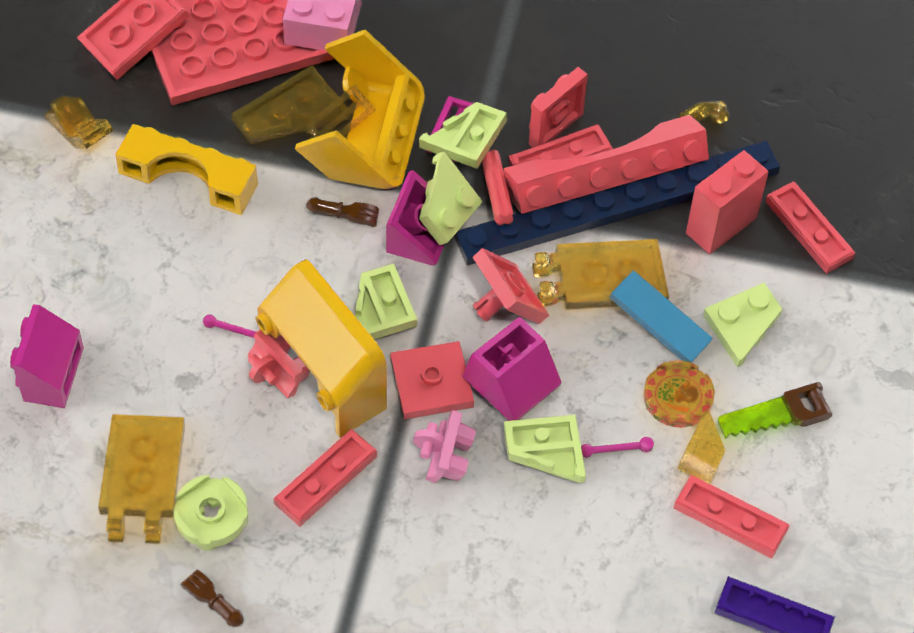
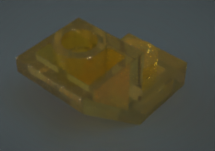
[43,95,113,149]

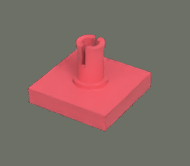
[473,248,550,324]

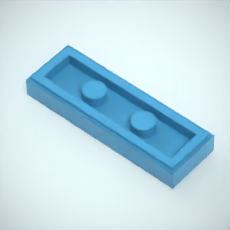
[609,270,713,366]

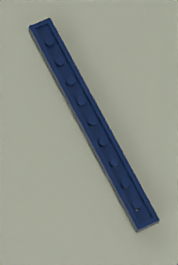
[455,141,780,266]

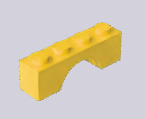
[115,124,258,216]

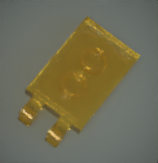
[532,239,669,309]
[98,414,185,544]

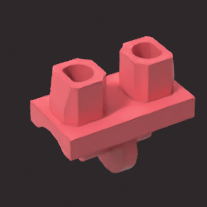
[247,330,310,399]

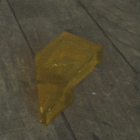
[677,410,726,484]

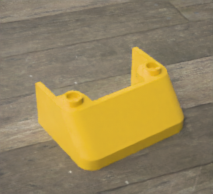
[295,30,425,190]
[255,259,387,438]

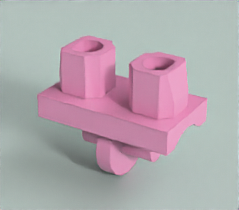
[413,410,476,483]

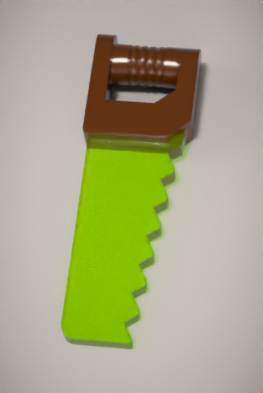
[717,382,833,439]

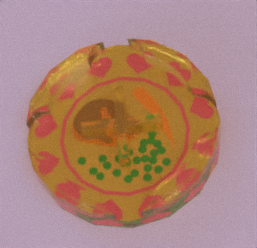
[643,360,715,428]

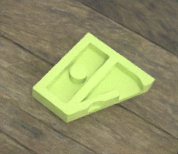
[419,102,507,169]
[419,151,483,245]
[355,264,417,339]
[703,283,782,367]
[503,415,586,483]

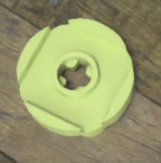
[174,475,248,551]

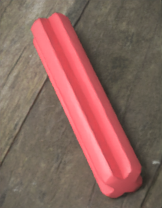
[482,149,513,225]

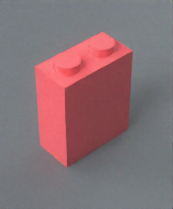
[686,150,769,255]

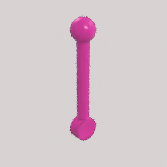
[203,314,272,338]
[581,437,654,458]

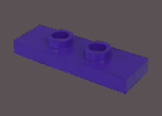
[714,576,835,633]

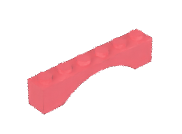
[503,115,709,214]

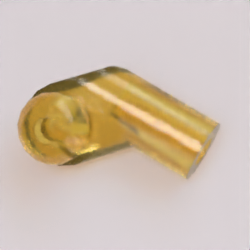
[678,101,730,124]

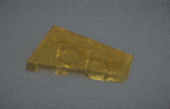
[232,65,352,144]

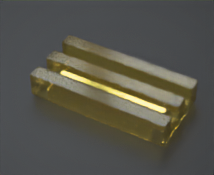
[303,84,376,138]

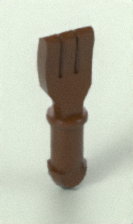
[306,197,379,227]
[180,569,244,627]

